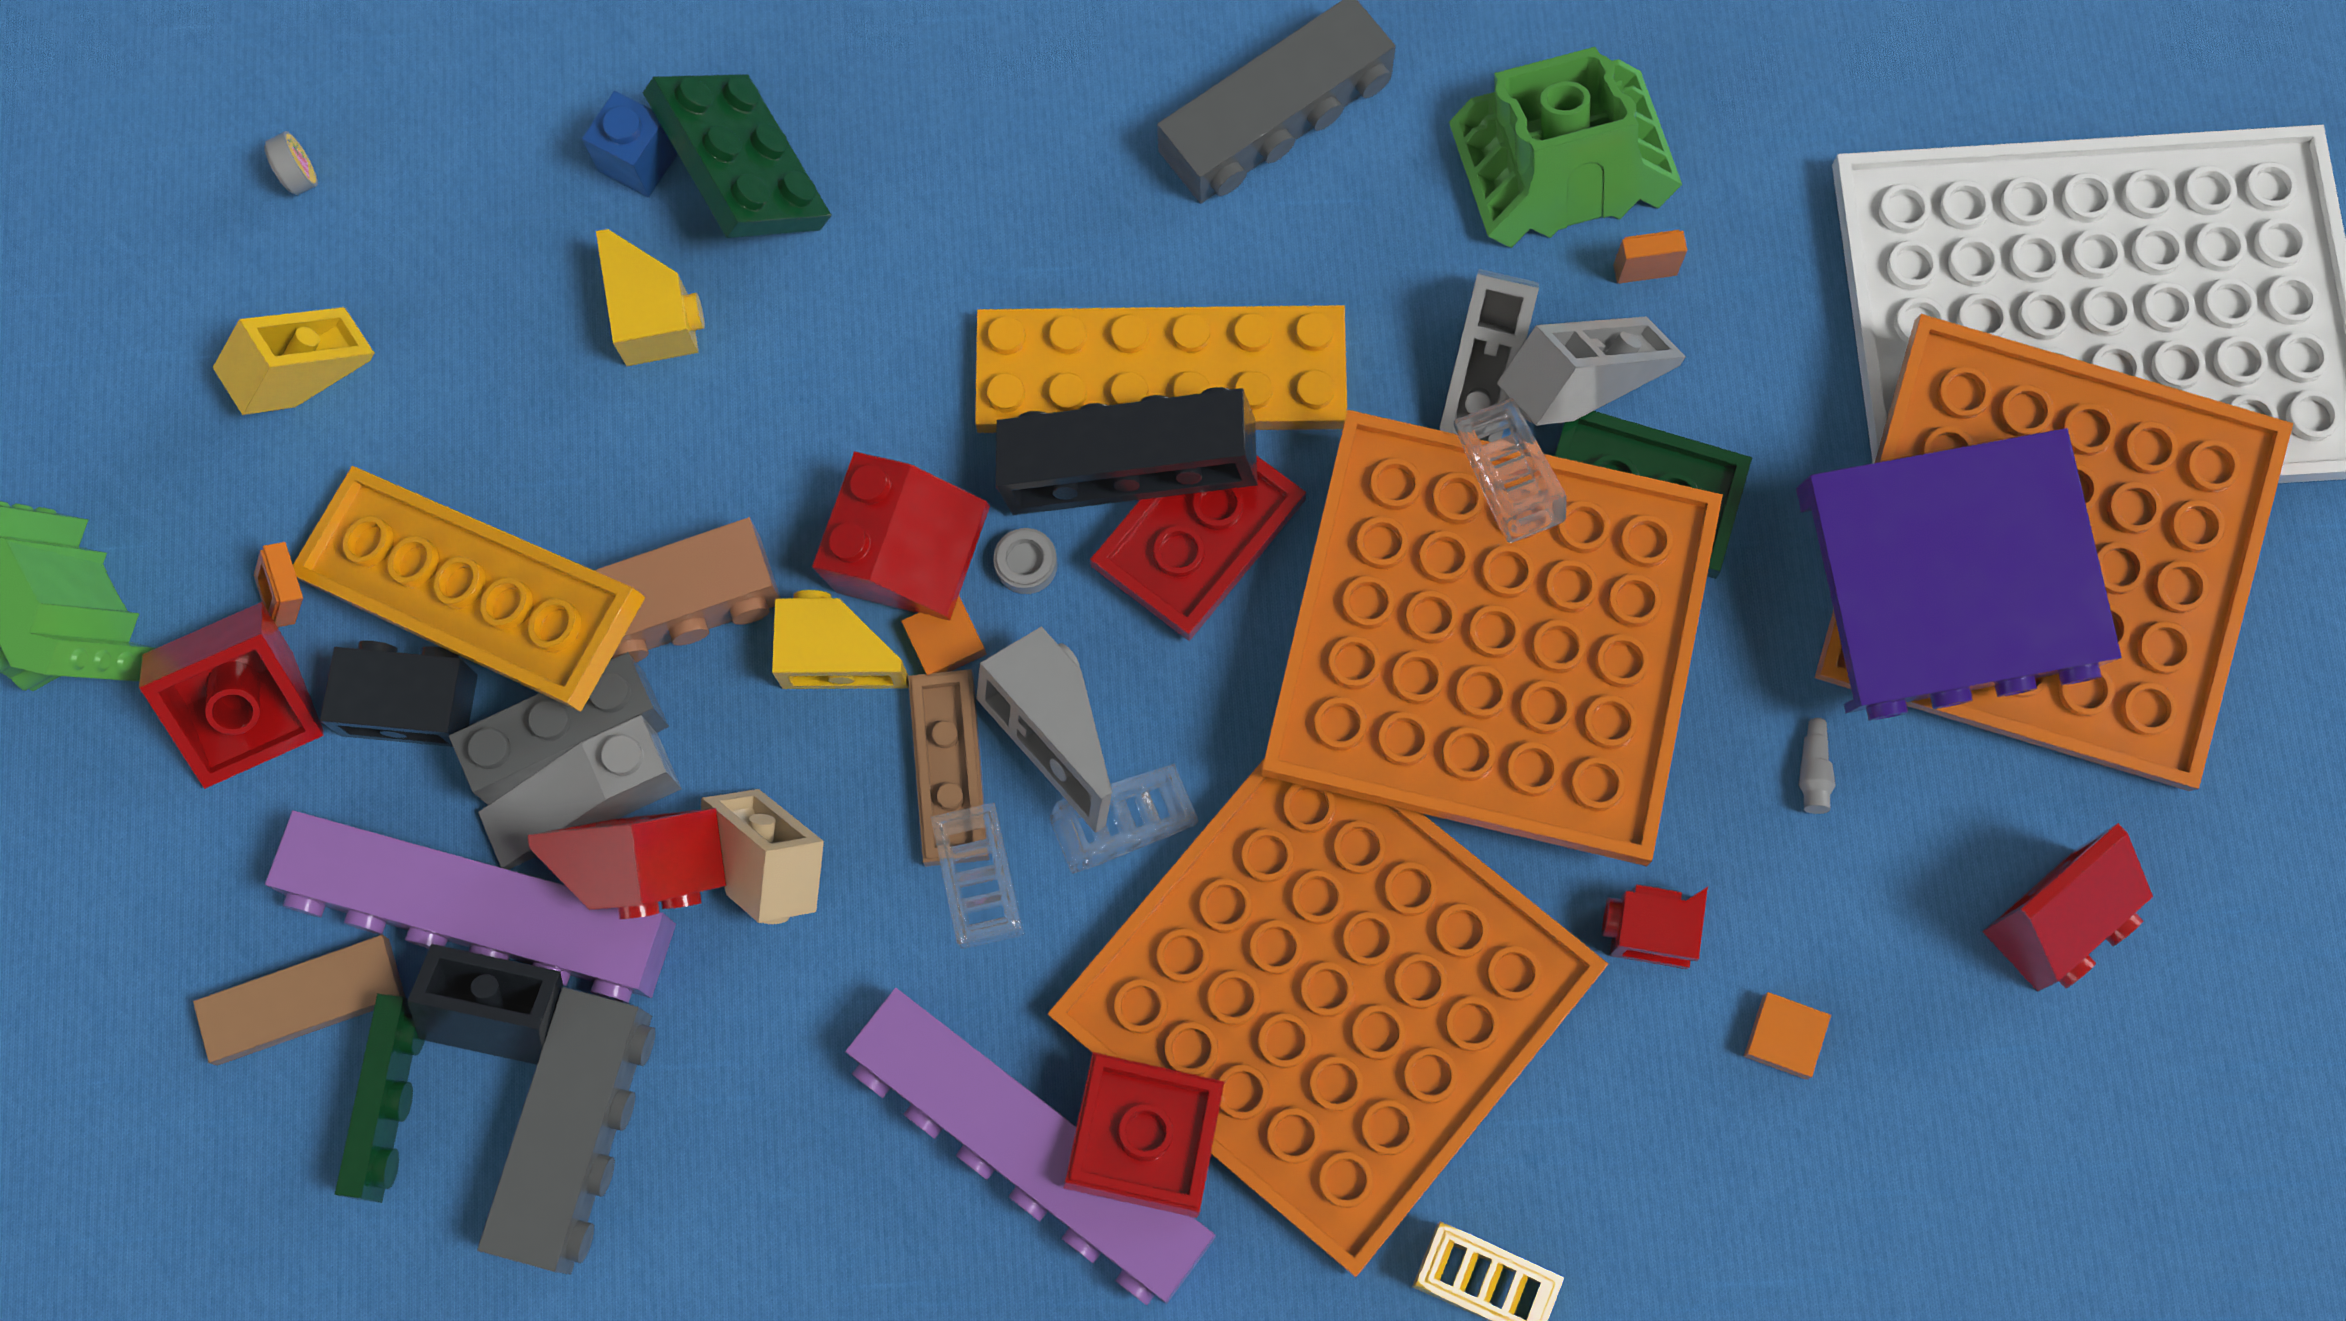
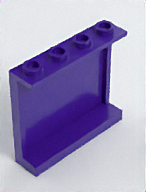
[1796,428,2122,721]

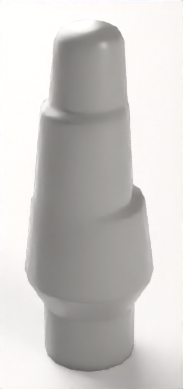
[1799,718,1836,814]

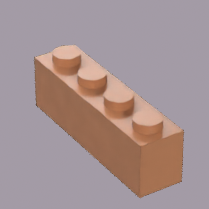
[594,517,781,662]

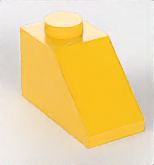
[596,229,705,366]
[212,307,375,415]
[772,590,909,689]

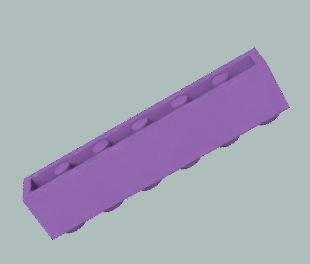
[265,810,676,1004]
[845,987,1215,1305]

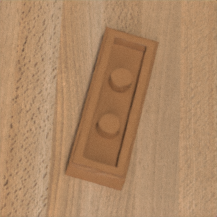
[908,669,990,867]
[193,935,406,1066]

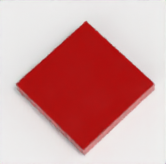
[1063,1052,1225,1218]

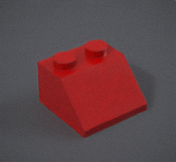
[812,451,990,621]
[139,602,324,789]
[528,808,726,919]
[1982,823,2153,991]

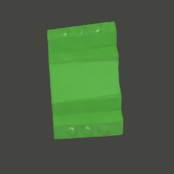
[1449,46,1682,248]
[0,501,156,691]

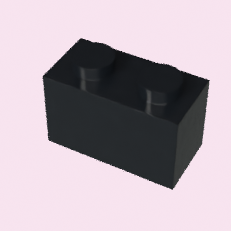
[320,641,478,747]
[407,944,564,1065]

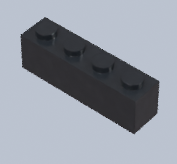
[996,387,1258,515]

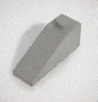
[1439,269,1539,444]
[1497,316,1686,426]
[976,626,1112,833]
[478,715,682,870]

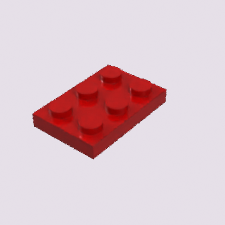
[1090,456,1306,641]

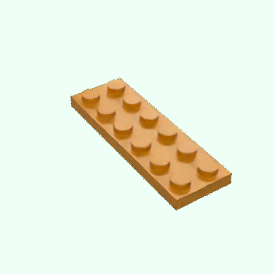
[975,305,1347,433]
[293,466,646,712]

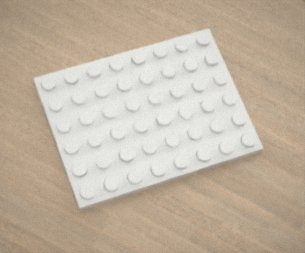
[1832,125,2346,483]

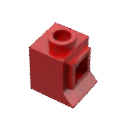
[1602,884,1708,970]

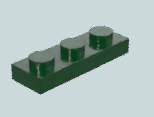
[335,993,425,1203]

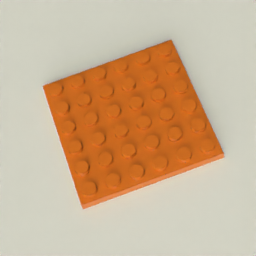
[1814,314,2293,791]
[1261,410,1723,866]
[1048,758,1609,1278]

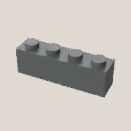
[1157,0,1396,204]
[477,987,655,1275]

